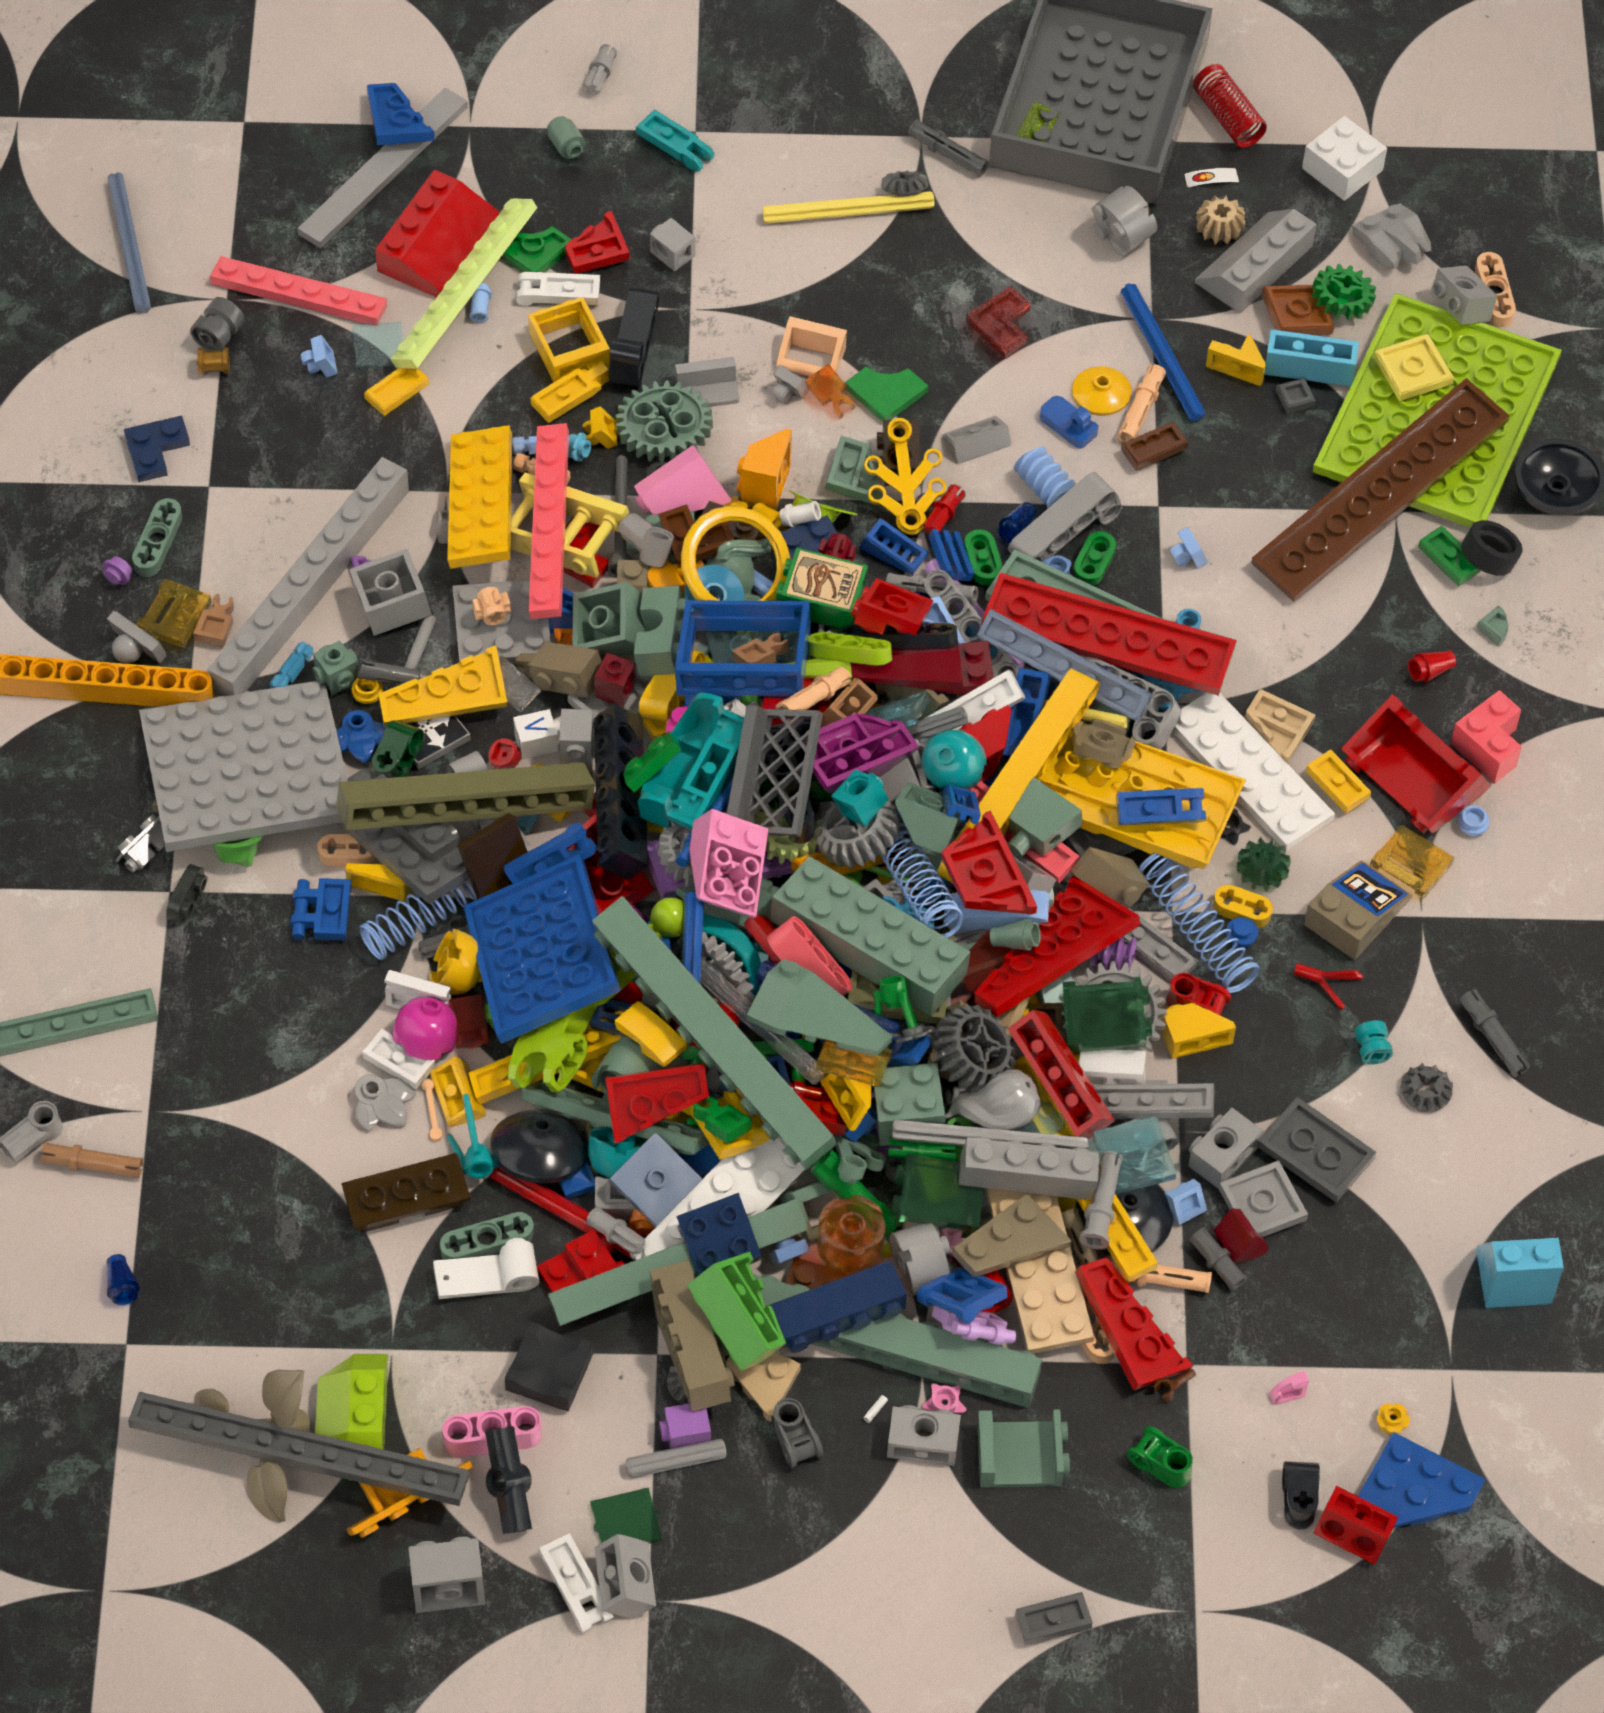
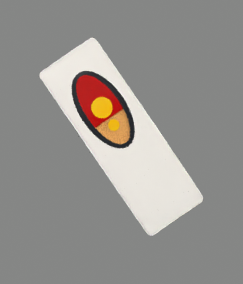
[1184,168,1239,188]

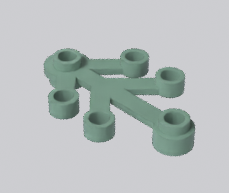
[832,1133,886,1184]

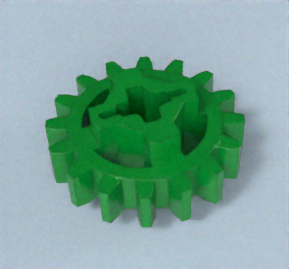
[1312,264,1376,320]

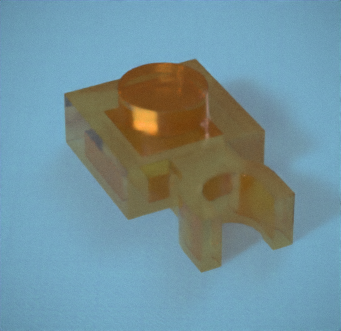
[805,363,855,419]

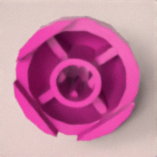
[392,997,458,1060]

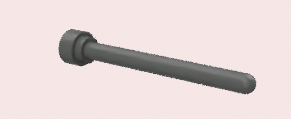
[608,455,632,578]

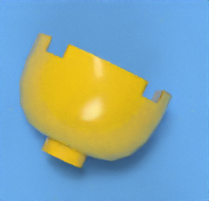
[429,929,483,995]

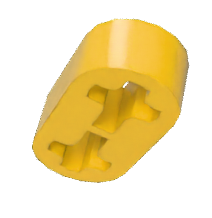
[1213,885,1273,928]

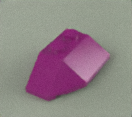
[813,713,919,795]

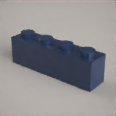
[766,1260,907,1355]

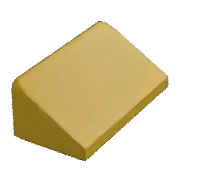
[430,1056,486,1127]

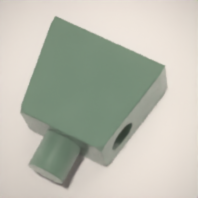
[1007,778,1082,857]

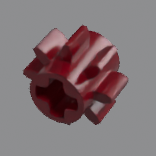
[818,533,856,562]

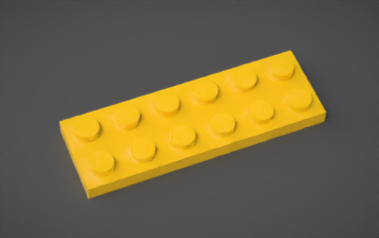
[447,425,512,569]

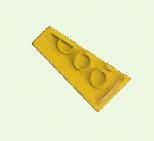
[379,645,507,727]

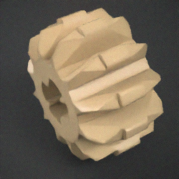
[1196,195,1246,244]

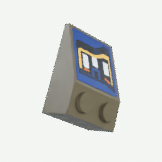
[1304,860,1412,960]

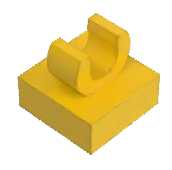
[582,406,617,449]

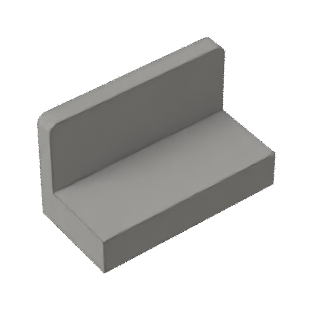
[675,357,739,407]

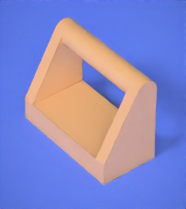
[776,317,847,382]

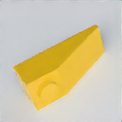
[812,1043,872,1131]

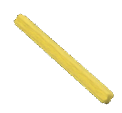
[762,191,934,223]

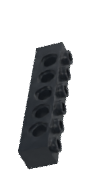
[593,703,648,881]

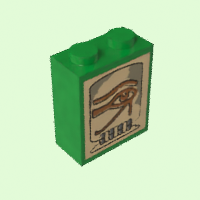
[775,547,868,628]

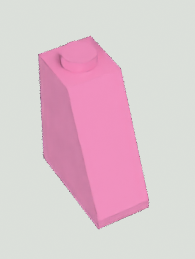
[634,445,732,515]

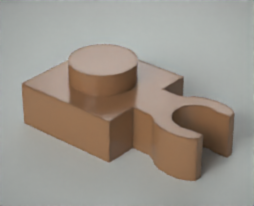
[193,594,234,647]
[732,633,789,663]

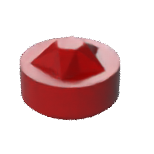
[488,738,521,769]

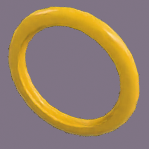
[681,506,790,601]

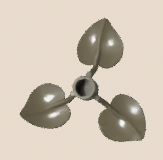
[194,1369,310,1522]

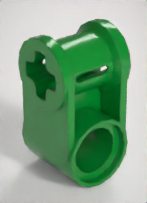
[1126,1426,1193,1488]

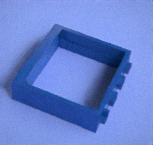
[675,600,811,696]

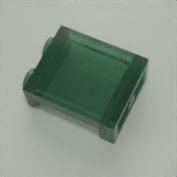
[1062,976,1152,1053]
[891,1154,983,1239]

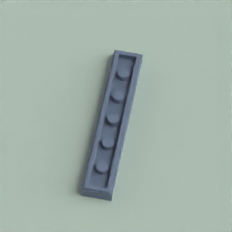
[976,609,1153,722]

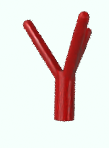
[1294,963,1363,1010]

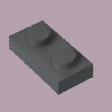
[1015,1592,1093,1646]

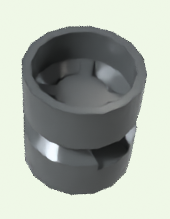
[190,297,245,351]

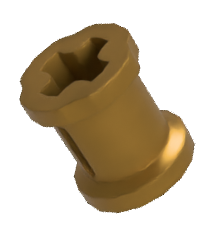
[197,347,230,375]

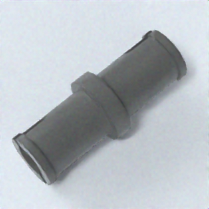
[1189,1227,1247,1291]

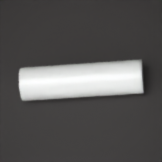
[863,1395,888,1423]

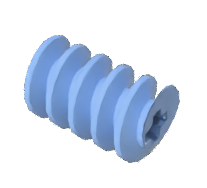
[1013,446,1076,508]

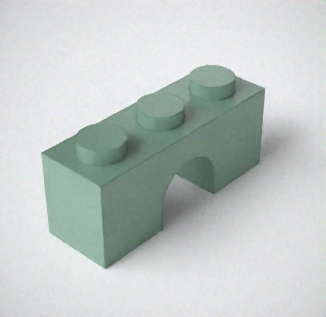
[634,586,686,676]

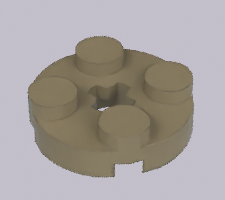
[1071,720,1135,768]

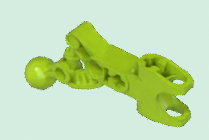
[508,897,685,1092]

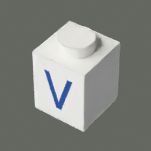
[513,709,560,760]

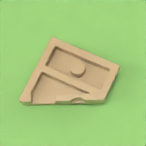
[725,1352,801,1422]

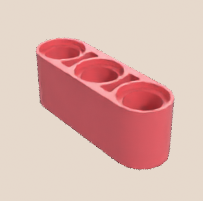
[767,916,853,996]

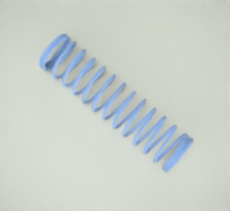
[880,812,964,938]
[1139,853,1260,993]
[360,880,477,960]

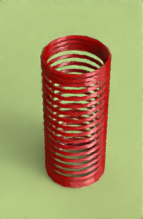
[1192,64,1267,148]

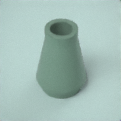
[990,918,1040,951]

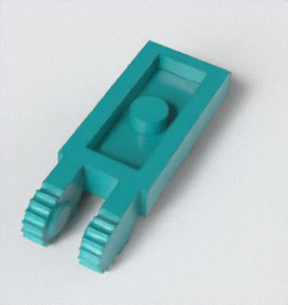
[636,110,715,172]

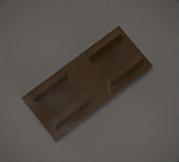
[341,1153,471,1233]

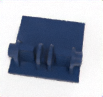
[676,1192,761,1276]

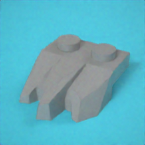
[1352,203,1431,269]

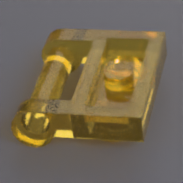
[135,579,212,649]
[1370,825,1454,899]

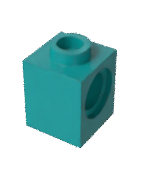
[831,769,889,827]

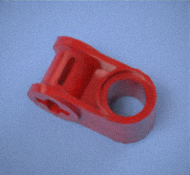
[1166,972,1232,1016]

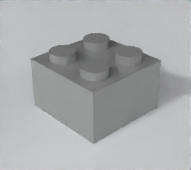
[349,549,432,636]
[408,1537,485,1613]

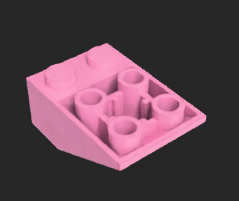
[689,809,768,919]

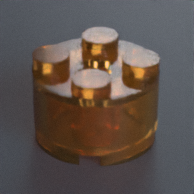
[817,1195,886,1275]

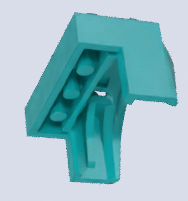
[632,914,775,1003]

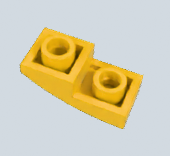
[614,1001,688,1067]

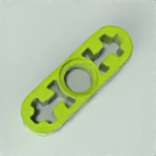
[808,632,892,665]

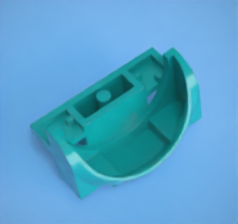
[638,692,744,830]

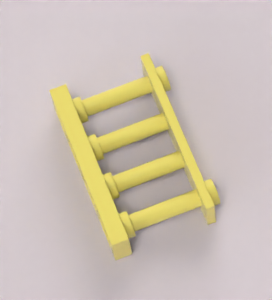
[510,473,630,578]

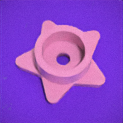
[922,1383,966,1414]

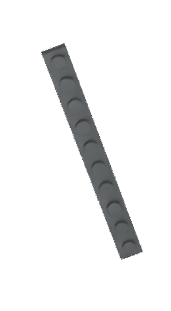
[128,1392,469,1506]

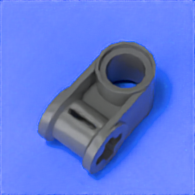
[772,1398,823,1468]

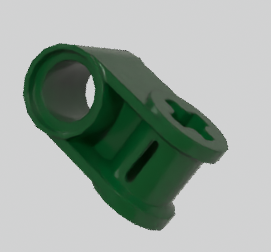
[372,720,424,778]

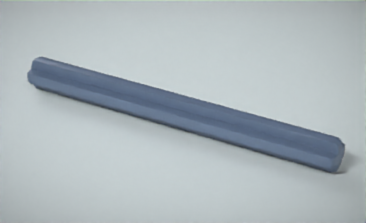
[108,172,151,313]

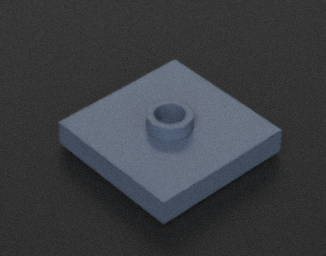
[608,1132,703,1227]

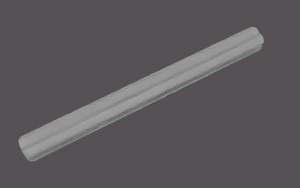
[892,1120,1089,1149]

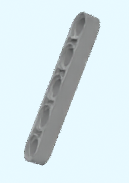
[924,570,1018,679]

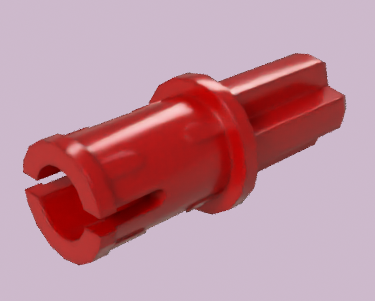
[923,484,966,534]

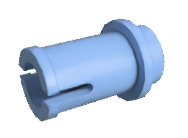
[469,283,492,323]

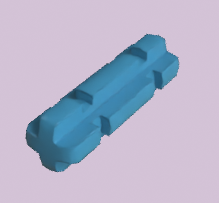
[270,642,313,688]

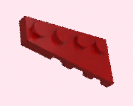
[1075,1257,1193,1391]

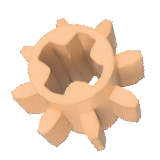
[472,587,511,625]

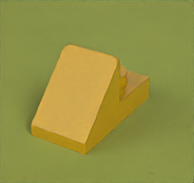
[1206,334,1266,386]

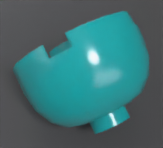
[921,729,987,791]
[588,1127,648,1179]

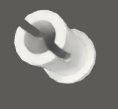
[780,501,821,528]

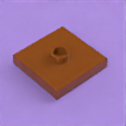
[1261,285,1335,335]

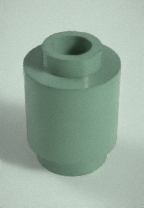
[547,116,586,159]

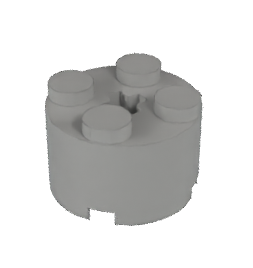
[1092,186,1157,256]
[889,1220,954,1297]

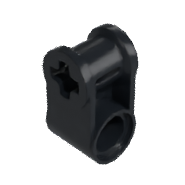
[1282,1461,1320,1530]

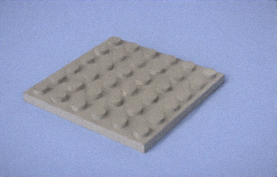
[139,681,348,852]

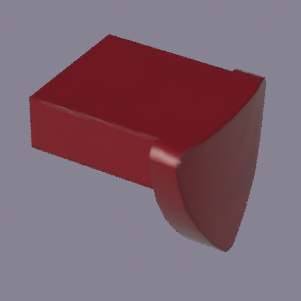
[1213,1208,1268,1263]

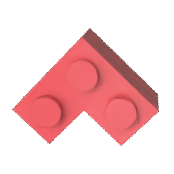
[1450,690,1522,784]

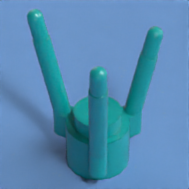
[447,1094,498,1179]

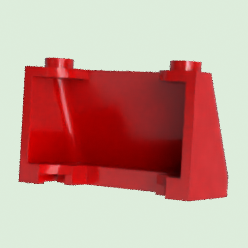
[1341,694,1491,834]

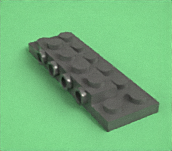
[336,767,469,904]

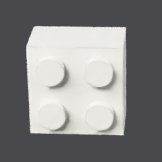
[1302,116,1387,201]

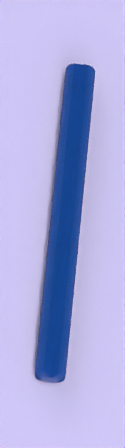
[1121,283,1205,422]

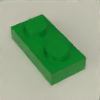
[1418,525,1481,587]
[623,731,681,793]

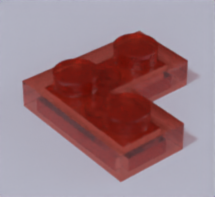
[966,286,1030,358]

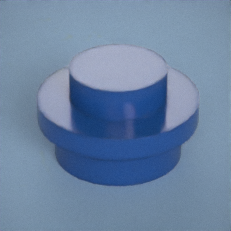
[1226,917,1258,948]

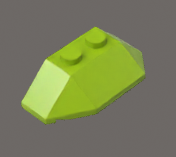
[315,1354,389,1481]

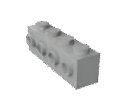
[959,1136,1099,1200]

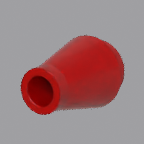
[1408,650,1456,683]

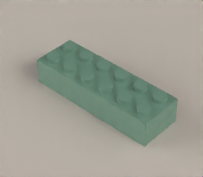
[770,856,970,1017]

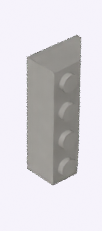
[1195,209,1317,313]

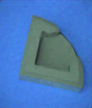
[1477,605,1508,646]

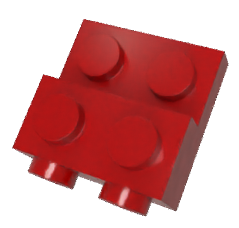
[851,578,934,635]
[537,1229,625,1323]

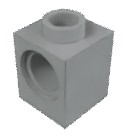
[650,218,695,272]

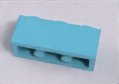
[1264,329,1359,387]

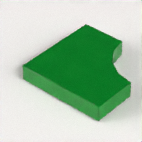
[500,226,572,273]
[844,366,929,422]

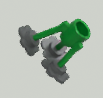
[873,976,935,1050]

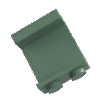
[977,1409,1070,1488]

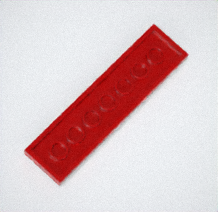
[981,572,1237,696]

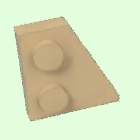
[1245,689,1316,764]

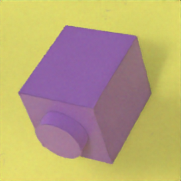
[659,1404,711,1449]

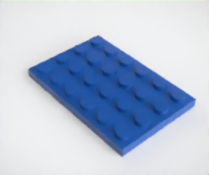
[464,854,621,1044]

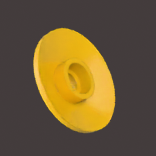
[1072,366,1132,416]

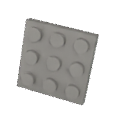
[453,580,551,665]

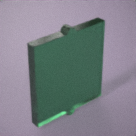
[590,1487,662,1544]

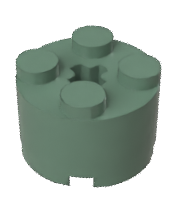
[591,1036,666,1101]

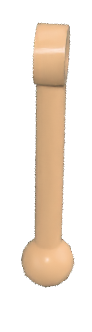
[421,1079,443,1142]

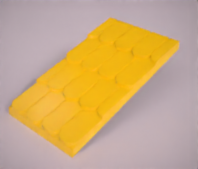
[1040,723,1246,869]

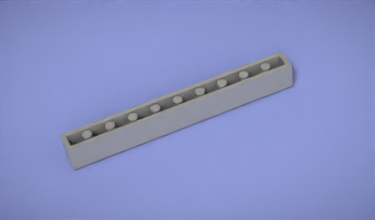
[207,457,409,696]

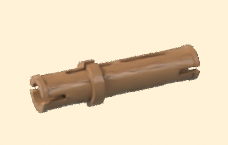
[41,1142,143,1179]

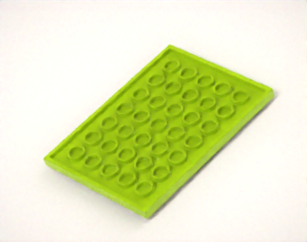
[1313,293,1562,528]

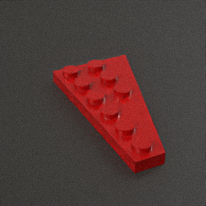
[974,875,1140,1017]

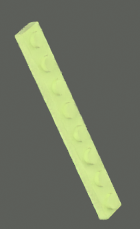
[391,198,537,369]

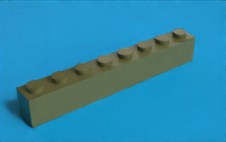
[336,762,595,830]

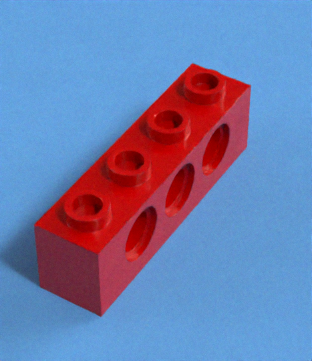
[1007,1010,1115,1139]

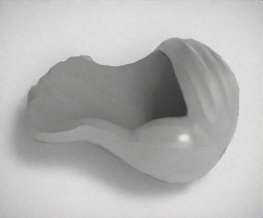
[945,1069,1040,1131]

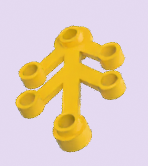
[864,418,946,535]

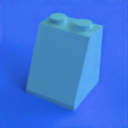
[1476,1238,1564,1308]

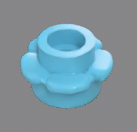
[568,432,591,462]

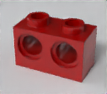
[1313,1485,1398,1565]

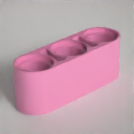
[442,1406,542,1457]

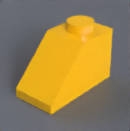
[1160,1003,1236,1059]

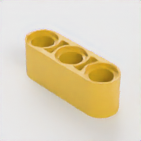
[639,650,706,722]

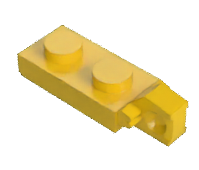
[530,362,609,423]

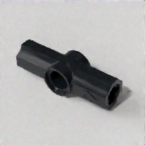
[485,1426,532,1534]

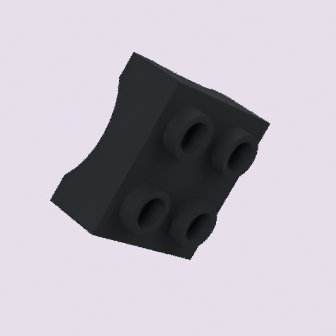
[505,1321,593,1412]

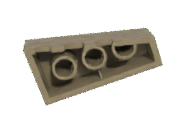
[650,1260,735,1412]

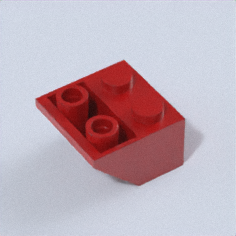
[959,705,1012,783]

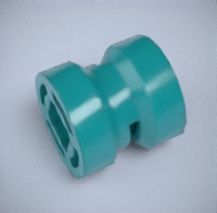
[1355,1020,1393,1065]

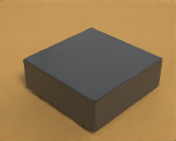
[1276,378,1316,414]

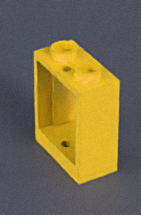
[528,297,610,382]

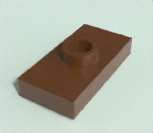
[1121,421,1188,471]

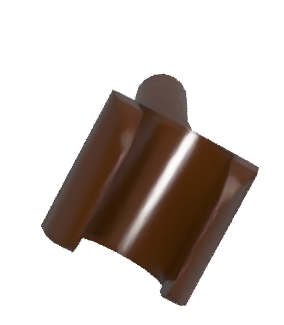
[1154,1369,1196,1403]

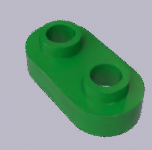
[964,529,1002,586]
[1074,531,1116,586]

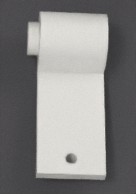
[433,1238,539,1299]

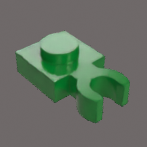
[693,1096,752,1144]

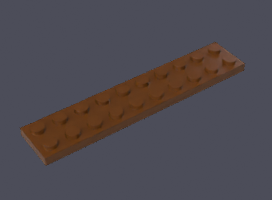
[1251,378,1510,602]

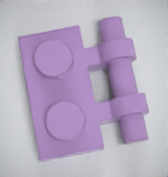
[932,1306,1016,1345]

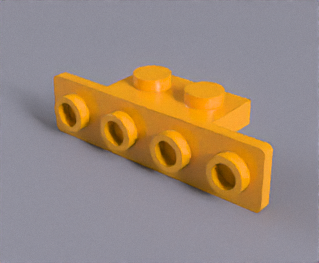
[346,1448,473,1538]

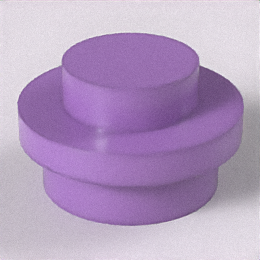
[102,556,132,585]

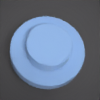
[1457,805,1489,836]

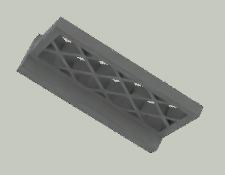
[727,705,823,837]

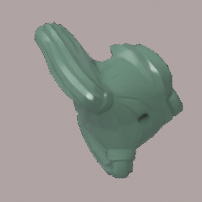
[705,538,771,601]

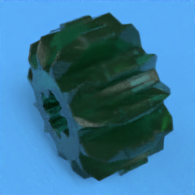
[1236,837,1291,892]

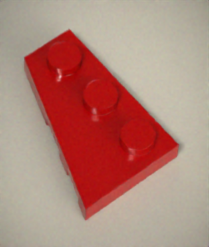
[605,1063,709,1144]

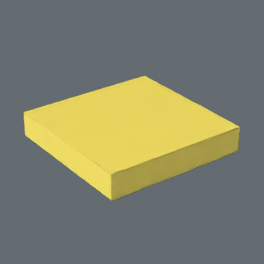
[1374,334,1454,401]

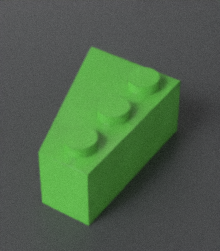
[687,1252,786,1371]

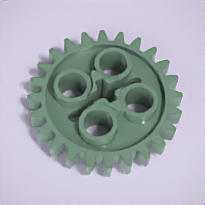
[616,380,713,463]

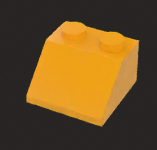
[736,429,792,510]

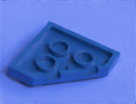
[1358,1432,1486,1528]

